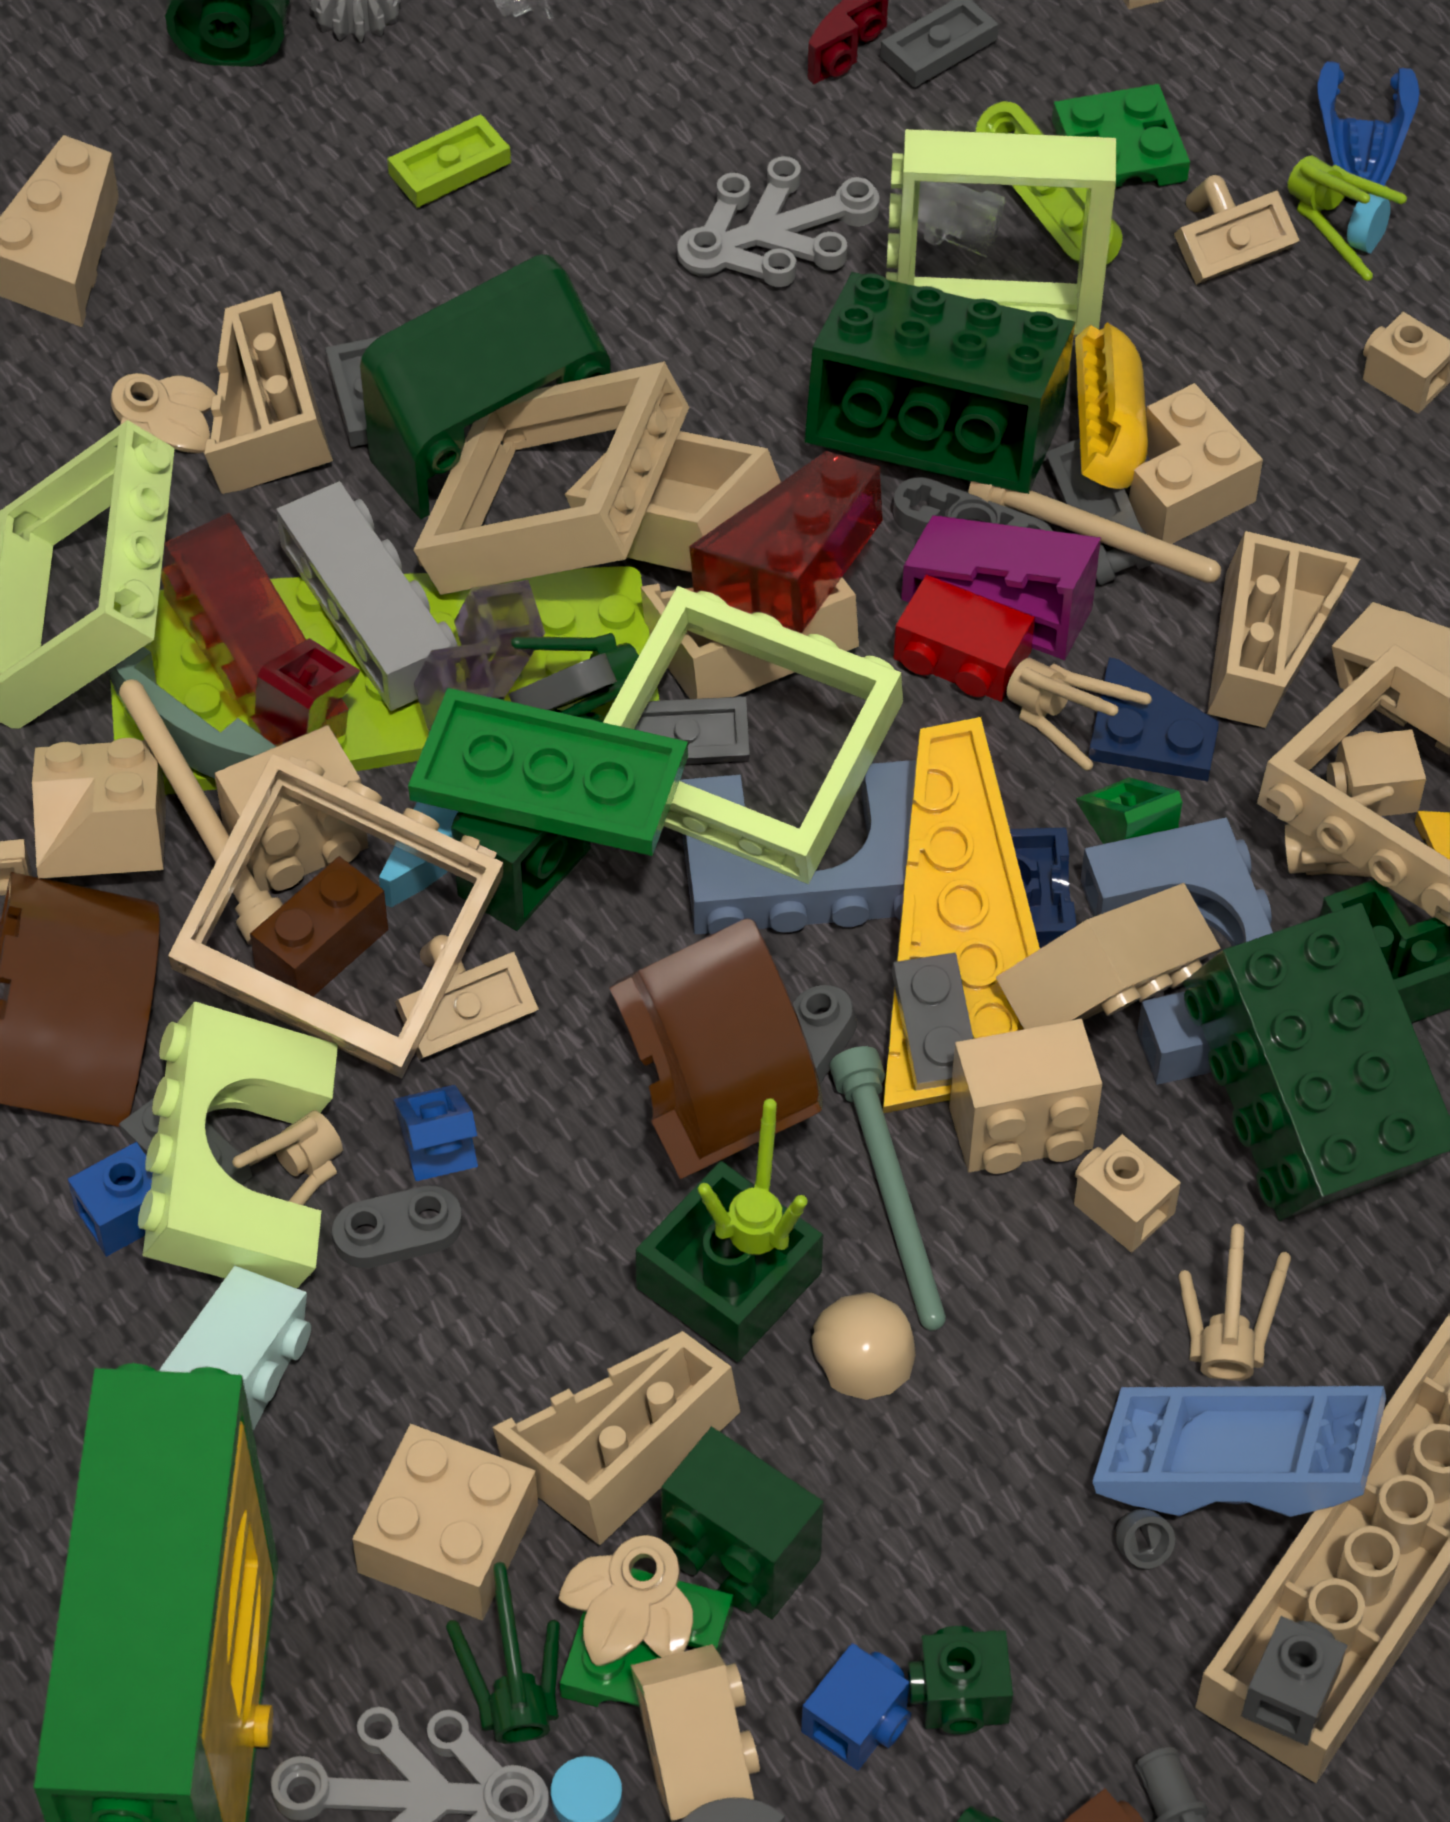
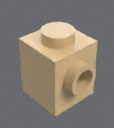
[1363,312,1450,414]
[1327,729,1426,816]
[1074,1134,1181,1253]

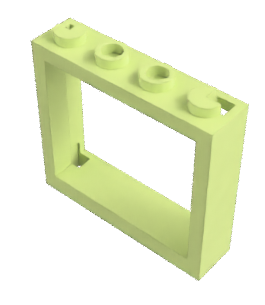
[886,129,1116,335]
[0,420,175,728]
[603,586,903,884]

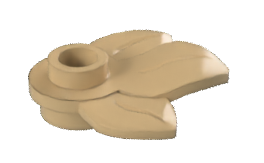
[110,373,216,453]
[559,1535,693,1666]

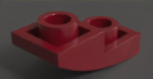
[807,0,888,85]

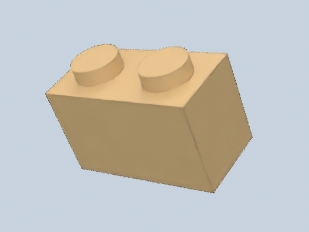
[631,1644,760,1821]

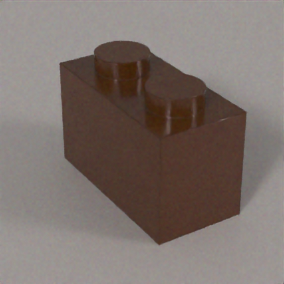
[250,856,389,997]

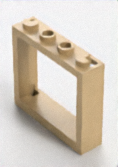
[414,362,689,595]
[1257,644,1450,926]
[168,753,503,1078]

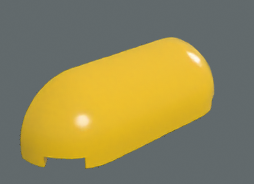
[1075,322,1148,489]

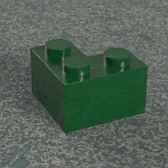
[1320,879,1450,1023]

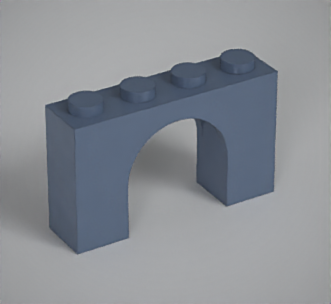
[680,760,916,935]
[1080,817,1273,1085]

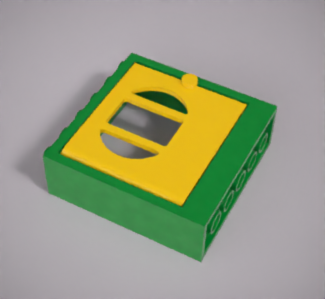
[34,1363,279,1822]

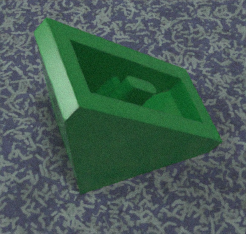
[1076,777,1183,844]

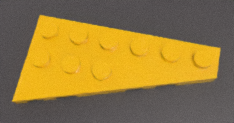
[882,717,1040,1113]

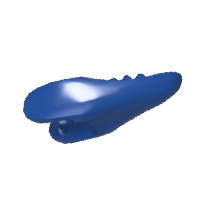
[1317,61,1420,202]

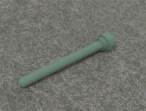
[829,1046,946,1331]

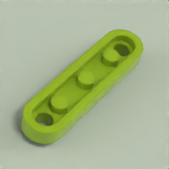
[976,101,1122,265]

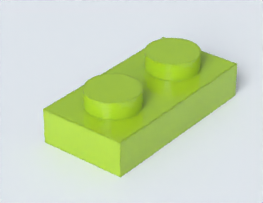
[387,114,511,208]

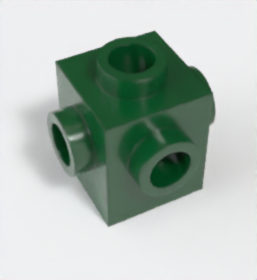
[907,1626,1013,1734]

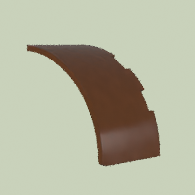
[0,872,160,1127]
[609,918,823,1179]

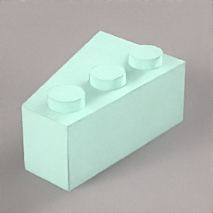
[159,1266,311,1430]

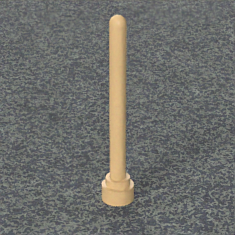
[969,481,1221,583]
[119,679,283,945]

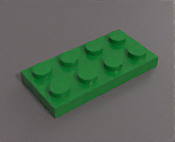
[408,688,688,856]

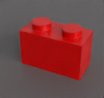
[893,574,1035,702]

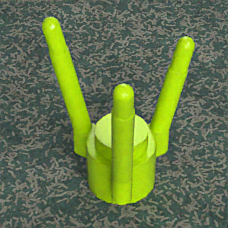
[1288,155,1407,281]
[698,1099,807,1254]

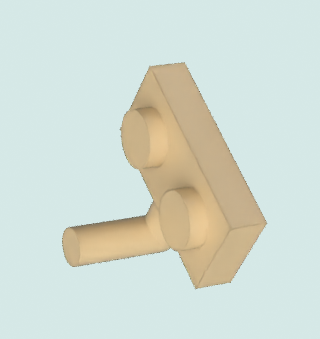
[1174,175,1300,285]
[395,935,539,1060]

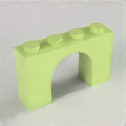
[138,1001,338,1288]

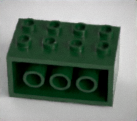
[804,272,1075,494]
[1183,903,1450,1222]

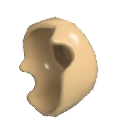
[811,1292,916,1400]

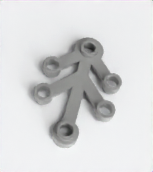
[677,156,879,287]
[271,1707,549,1822]

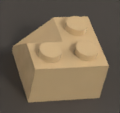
[32,738,166,879]

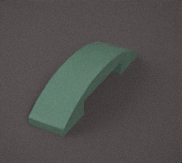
[108,647,276,779]

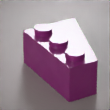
[902,515,1101,660]

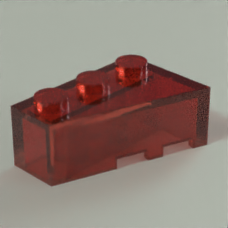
[689,451,883,633]

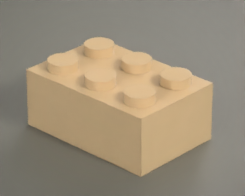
[565,431,789,579]

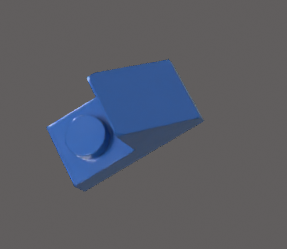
[393,1085,478,1181]

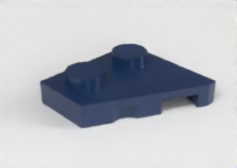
[1088,657,1219,782]

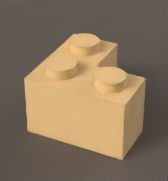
[1129,383,1263,544]

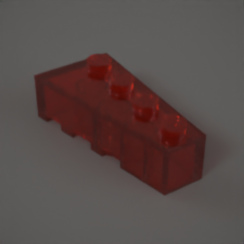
[161,513,349,747]

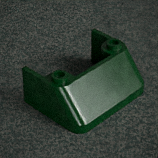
[360,254,611,520]

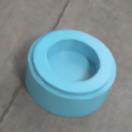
[1347,194,1391,253]
[551,1756,622,1822]

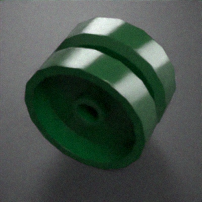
[165,0,290,67]

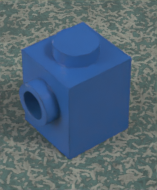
[67,1142,153,1257]
[801,1643,911,1771]

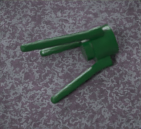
[511,633,639,717]
[446,1562,560,1744]

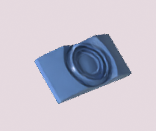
[1093,1386,1386,1517]

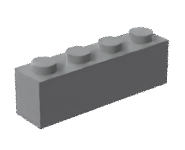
[276,481,459,711]

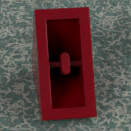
[254,638,360,739]

